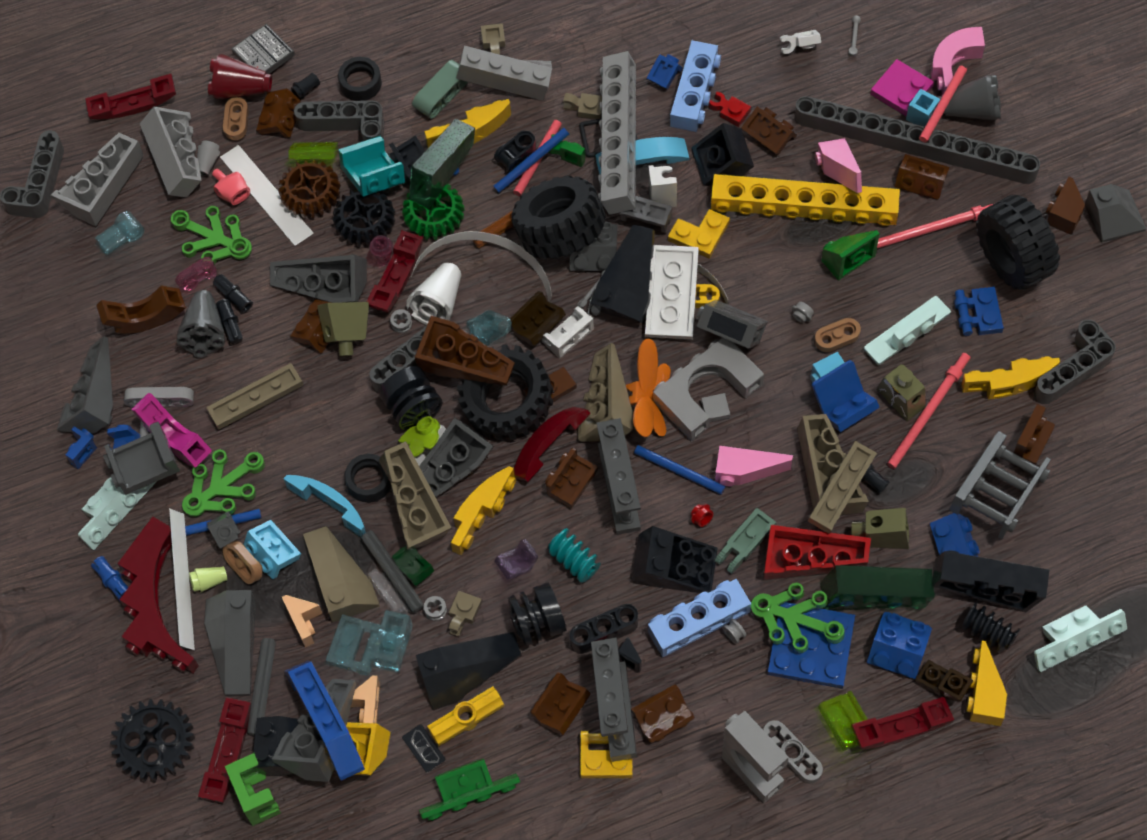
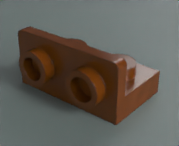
[741,106,797,155]
[895,154,950,199]
[1014,404,1055,465]
[631,684,695,743]

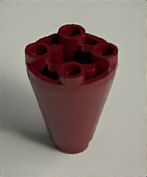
[208,54,272,100]

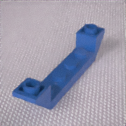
[284,661,365,780]

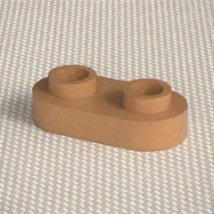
[223,97,249,140]
[815,318,861,352]
[223,540,263,584]

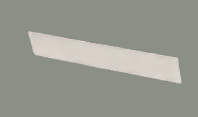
[220,145,314,246]
[169,508,195,650]

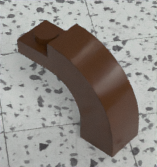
[96,285,186,334]

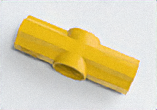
[427,686,505,746]

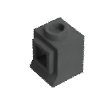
[207,511,240,548]

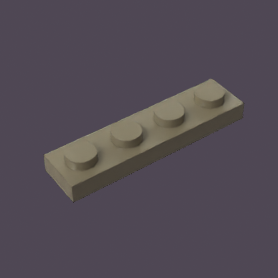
[206,363,303,430]
[808,441,877,534]

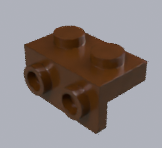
[256,88,301,138]
[290,300,332,353]
[545,447,598,509]
[531,672,591,735]

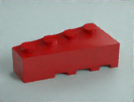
[764,525,871,580]

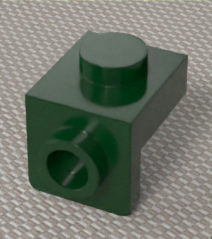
[392,545,435,586]

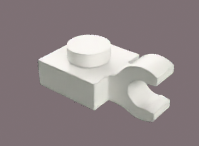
[780,30,821,54]

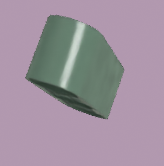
[412,60,468,119]

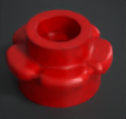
[691,504,714,527]

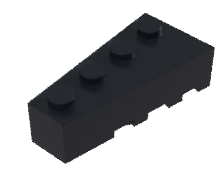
[931,550,1050,613]

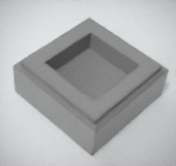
[701,393,730,422]

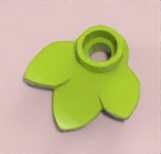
[398,416,440,457]

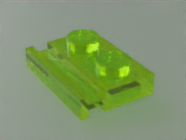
[288,142,339,160]
[818,691,868,751]

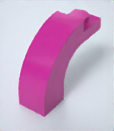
[131,393,212,468]

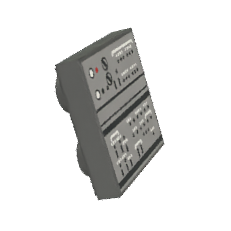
[231,24,295,74]

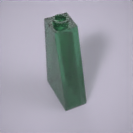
[409,118,475,209]

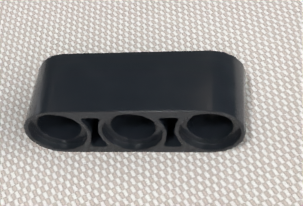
[569,604,638,654]

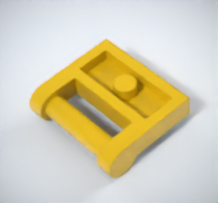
[581,731,633,778]

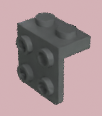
[570,222,618,271]

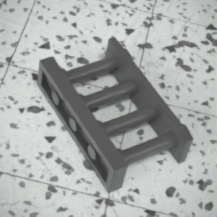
[596,418,641,535]
[949,431,1051,539]
[591,638,637,762]

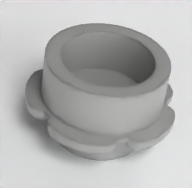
[792,302,814,323]

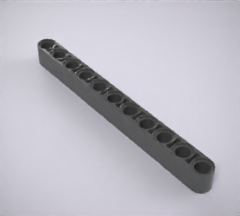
[794,96,1040,184]

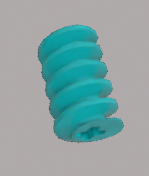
[548,528,601,583]

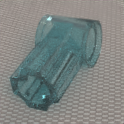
[95,211,145,255]

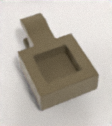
[481,23,506,55]
[563,93,602,119]
[449,591,482,637]

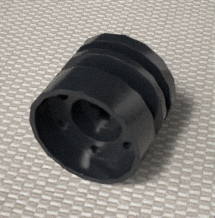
[378,366,443,430]
[508,582,567,646]

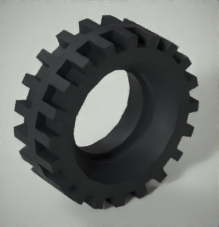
[457,344,554,441]

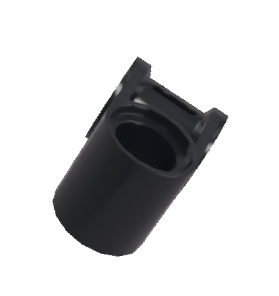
[494,130,537,173]

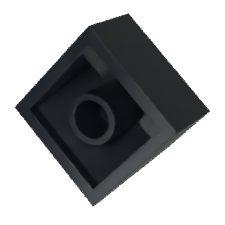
[691,123,754,186]
[253,716,299,776]

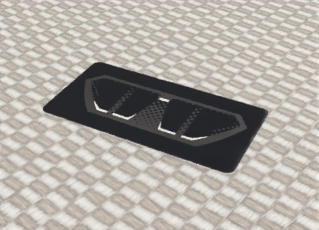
[402,724,446,773]

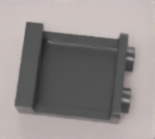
[103,422,180,495]

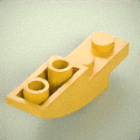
[424,99,511,152]
[961,356,1060,400]
[451,466,516,555]

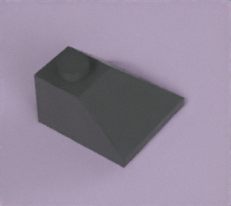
[1085,184,1146,243]

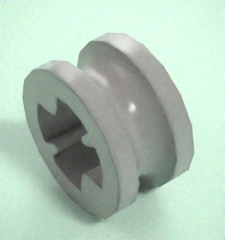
[390,309,412,333]
[424,596,447,621]
[722,619,747,644]

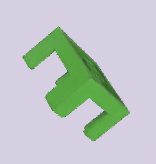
[225,753,281,826]

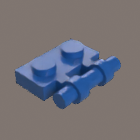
[954,287,1004,336]

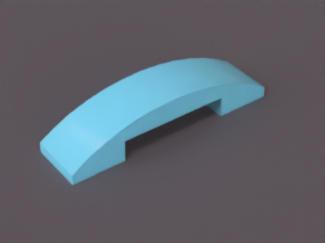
[595,137,689,174]
[284,475,366,538]

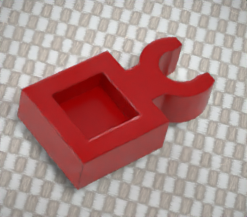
[709,92,751,127]

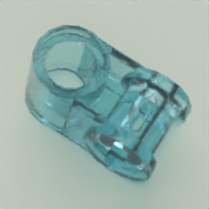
[466,310,511,346]

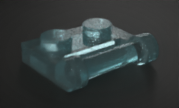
[326,614,386,676]

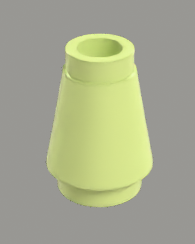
[189,566,227,593]

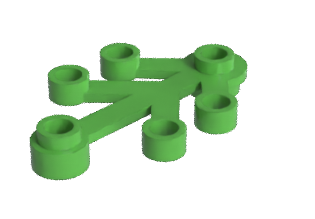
[171,206,252,267]
[182,449,265,517]
[751,583,845,653]

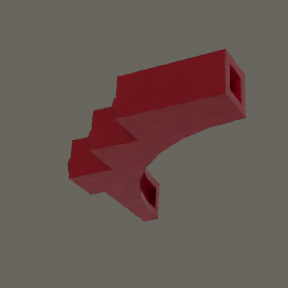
[117,516,199,674]

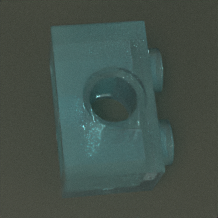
[372,610,413,672]

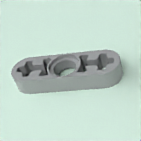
[124,387,194,407]
[763,721,823,784]

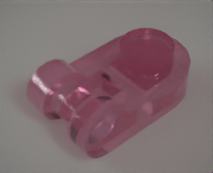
[175,257,217,291]

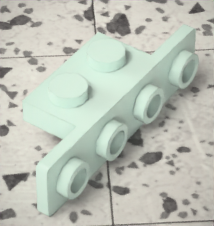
[864,296,951,365]
[78,477,157,550]
[1034,606,1127,672]

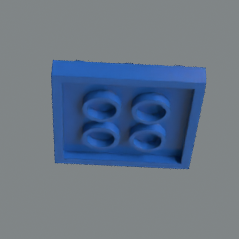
[767,602,855,689]

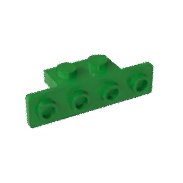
[419,758,520,820]

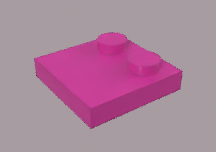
[870,59,934,117]

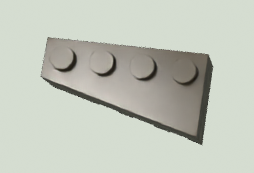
[797,414,869,515]

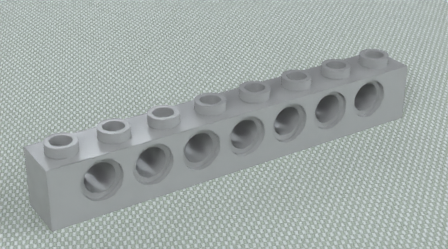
[598,51,636,215]

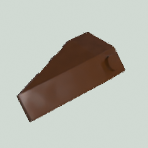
[415,316,515,385]

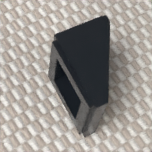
[619,637,642,673]

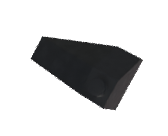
[590,225,655,323]
[415,632,522,711]

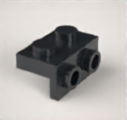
[389,135,438,188]

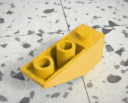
[966,641,1007,726]

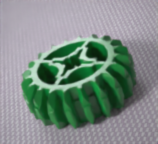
[402,181,465,241]

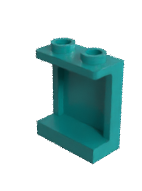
[338,136,405,196]

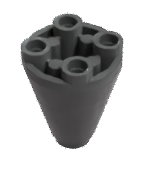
[938,75,1001,121]
[177,290,225,358]

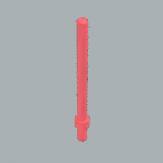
[877,204,993,249]
[887,353,971,469]

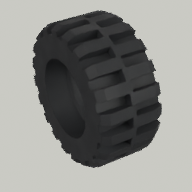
[511,176,606,260]
[976,195,1060,290]

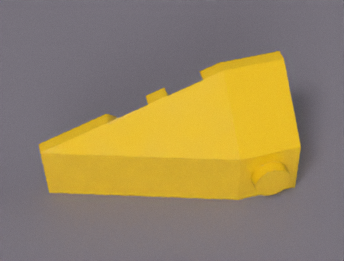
[346,722,391,775]

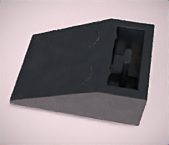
[632,526,718,593]

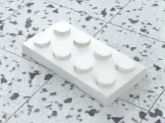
[645,245,699,340]

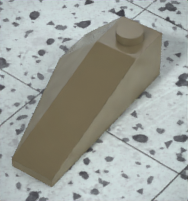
[578,343,633,442]
[303,526,380,623]

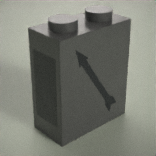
[696,300,768,349]

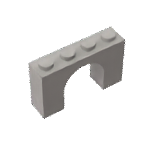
[653,338,764,442]
[722,711,789,803]

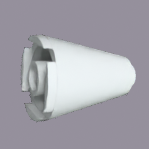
[406,263,461,325]

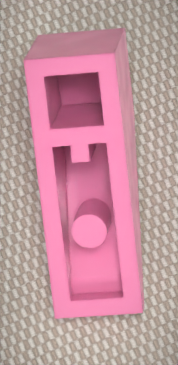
[815,138,862,193]
[715,446,793,486]

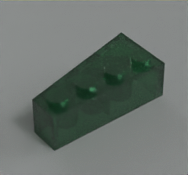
[820,565,935,611]

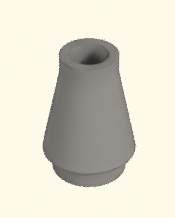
[197,141,220,176]

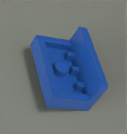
[930,513,980,557]

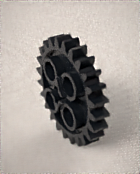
[110,699,195,782]

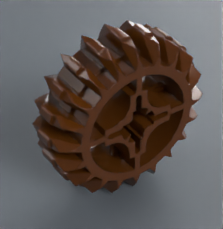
[278,159,341,219]

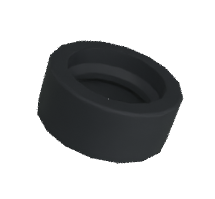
[338,56,382,101]
[344,453,391,503]

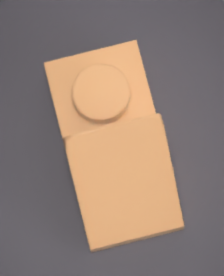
[282,595,322,648]
[351,675,380,723]

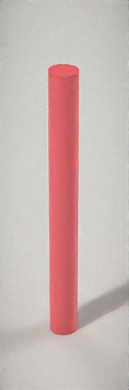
[919,66,967,143]
[513,120,562,196]

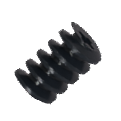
[962,601,1021,653]

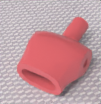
[212,169,250,205]

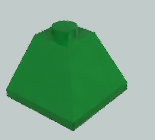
[821,230,880,281]

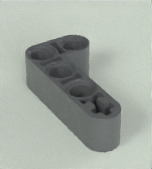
[294,101,385,141]
[0,130,64,218]
[1034,320,1116,404]
[370,326,427,393]

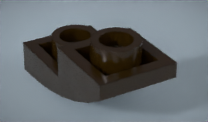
[915,659,973,702]

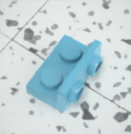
[243,520,301,579]

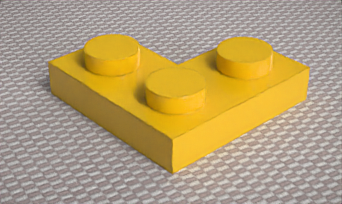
[668,209,730,259]

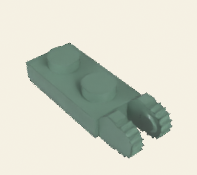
[715,508,777,574]

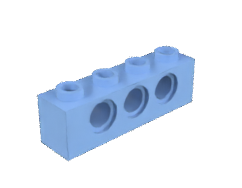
[670,40,721,132]
[648,579,751,658]

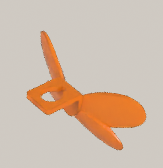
[626,339,671,437]

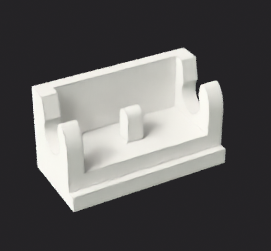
[649,165,677,207]
[542,306,594,359]

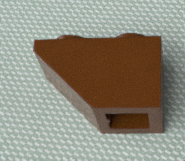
[1045,177,1085,235]

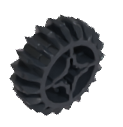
[333,190,395,247]

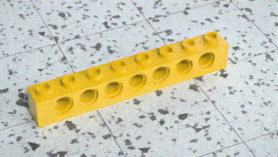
[711,174,900,226]

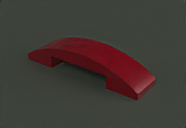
[85,74,176,119]
[366,230,424,313]
[514,407,590,482]
[198,697,251,803]
[851,697,954,750]

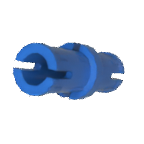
[91,556,128,601]

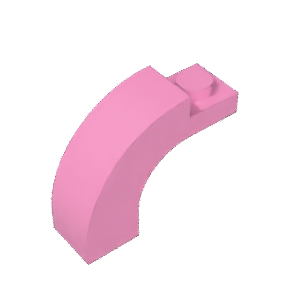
[930,27,985,96]

